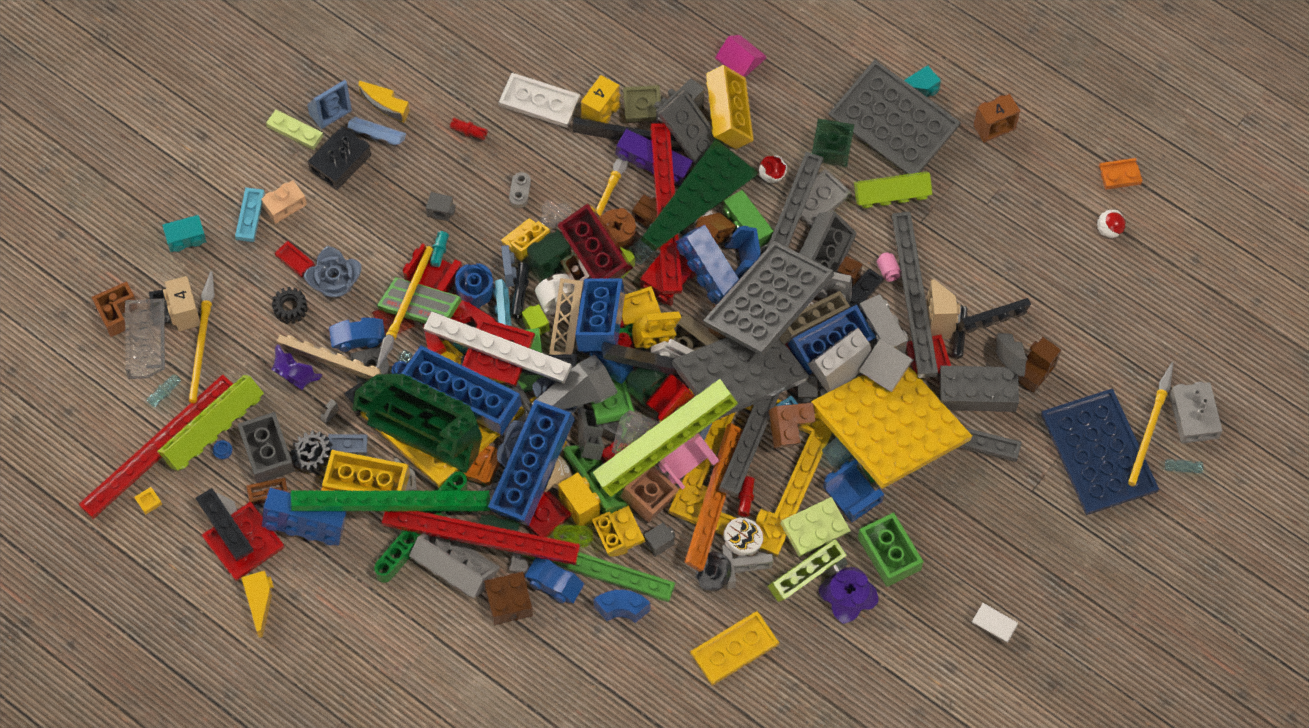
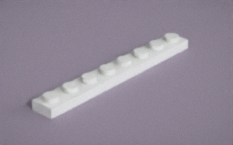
[424,312,572,384]

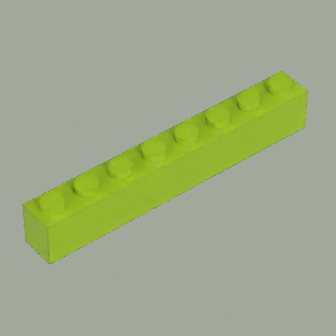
[593,379,738,497]

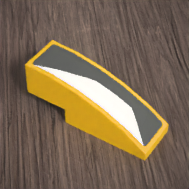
[358,80,410,123]

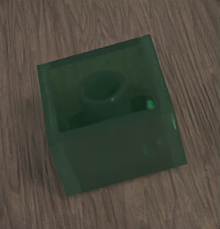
[812,118,855,167]
[527,230,571,283]

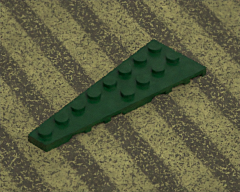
[640,140,759,251]

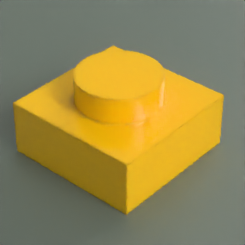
[134,487,162,515]

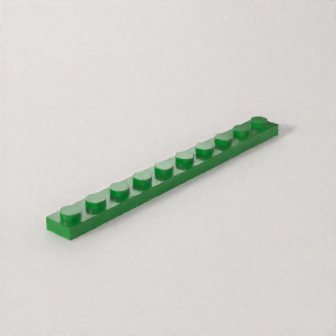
[291,490,491,511]

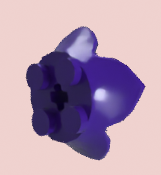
[271,344,322,390]
[819,567,879,624]

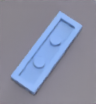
[347,117,406,145]

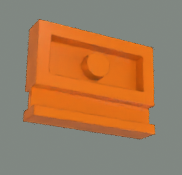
[1099,158,1142,190]
[464,445,500,486]

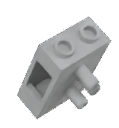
[1169,382,1223,444]

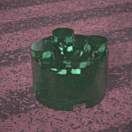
[626,367,668,406]

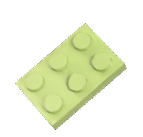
[780,497,850,557]

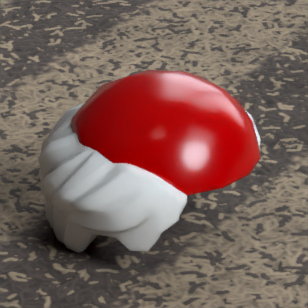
[759,156,787,183]
[1097,210,1126,238]

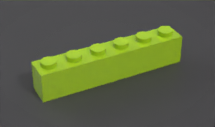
[158,375,264,471]

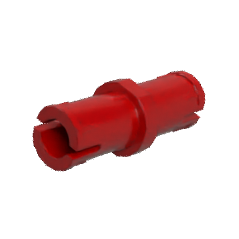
[450,118,488,140]
[738,476,755,517]

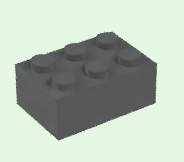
[238,412,295,483]

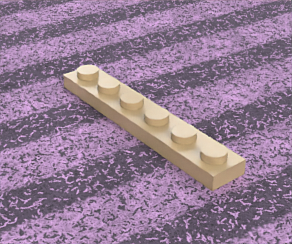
[277,335,381,380]

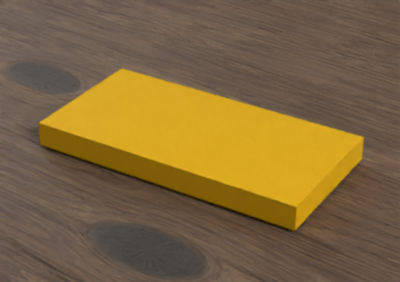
[690,611,779,686]

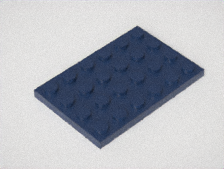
[1041,388,1159,515]

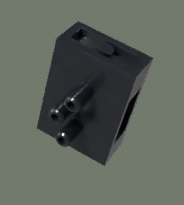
[307,126,371,190]

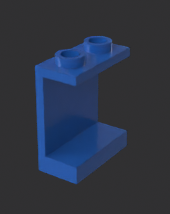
[724,226,761,280]
[823,459,884,523]

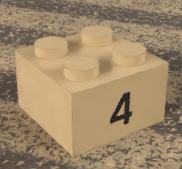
[163,276,200,331]

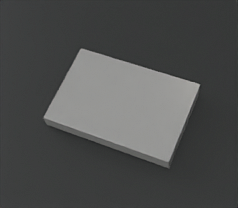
[800,169,852,228]

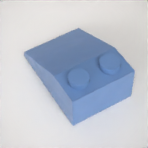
[307,80,352,129]

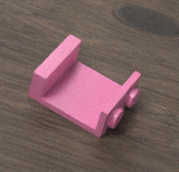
[658,433,719,489]

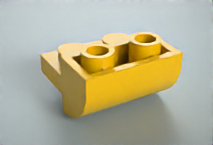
[501,218,552,261]
[622,286,661,328]
[632,311,681,348]
[592,506,645,557]

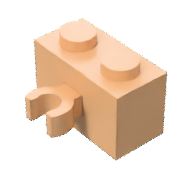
[261,180,307,224]

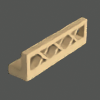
[549,278,584,355]

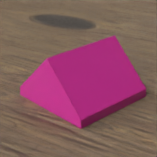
[715,35,766,77]

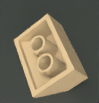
[926,280,960,339]

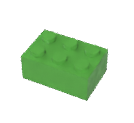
[858,513,923,587]

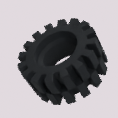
[272,287,308,324]

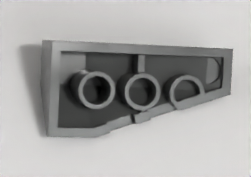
[532,354,618,410]

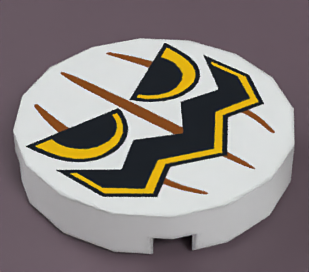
[723,518,763,556]

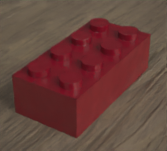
[557,203,633,279]

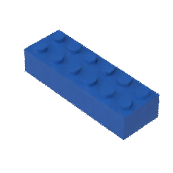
[401,345,522,435]
[488,399,575,526]

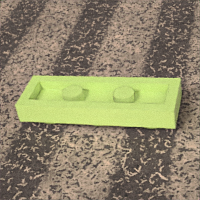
[266,110,323,150]

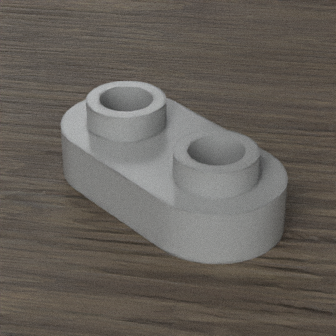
[509,172,531,208]

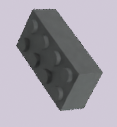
[938,366,1019,412]

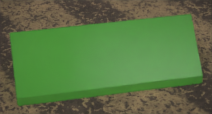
[564,445,630,514]

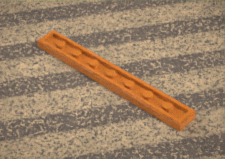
[685,423,743,572]

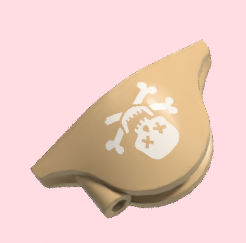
[544,455,572,492]

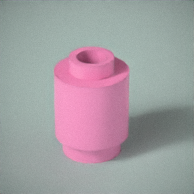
[877,253,901,282]

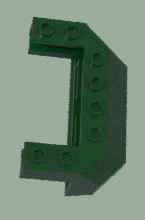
[352,374,482,473]

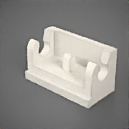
[972,603,1018,642]

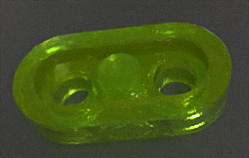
[553,525,593,547]

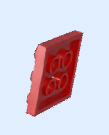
[462,317,535,387]
[202,501,285,581]

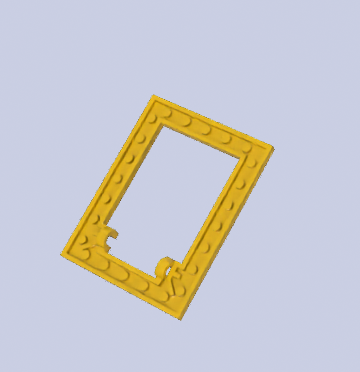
[669,399,833,557]

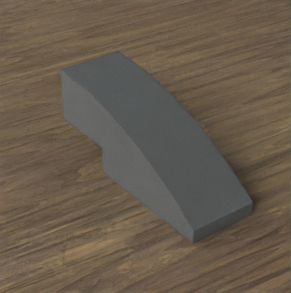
[996,333,1026,376]
[578,407,604,460]

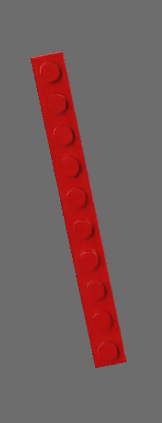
[650,124,682,294]
[79,375,233,519]
[382,511,580,565]

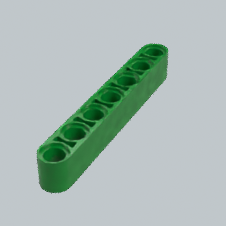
[374,471,468,583]

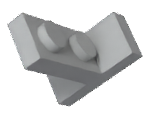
[722,545,773,589]

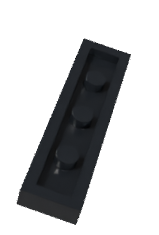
[957,298,1031,333]
[195,488,254,562]

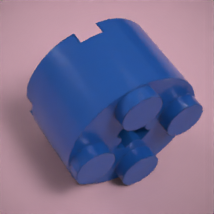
[455,263,494,308]

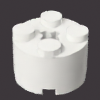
[535,274,574,316]

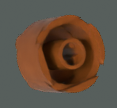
[600,208,636,250]

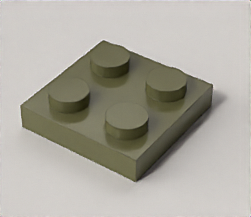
[623,85,661,122]

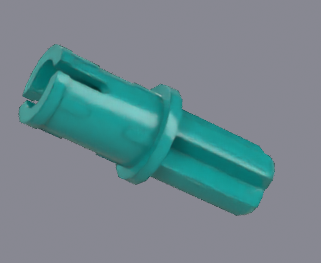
[430,231,449,267]

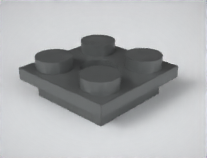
[350,346,391,384]

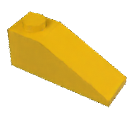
[241,571,274,638]

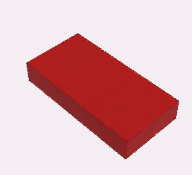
[274,241,315,278]

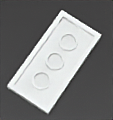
[499,73,580,128]

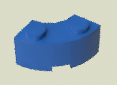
[329,318,385,352]
[524,558,585,604]
[594,590,650,623]

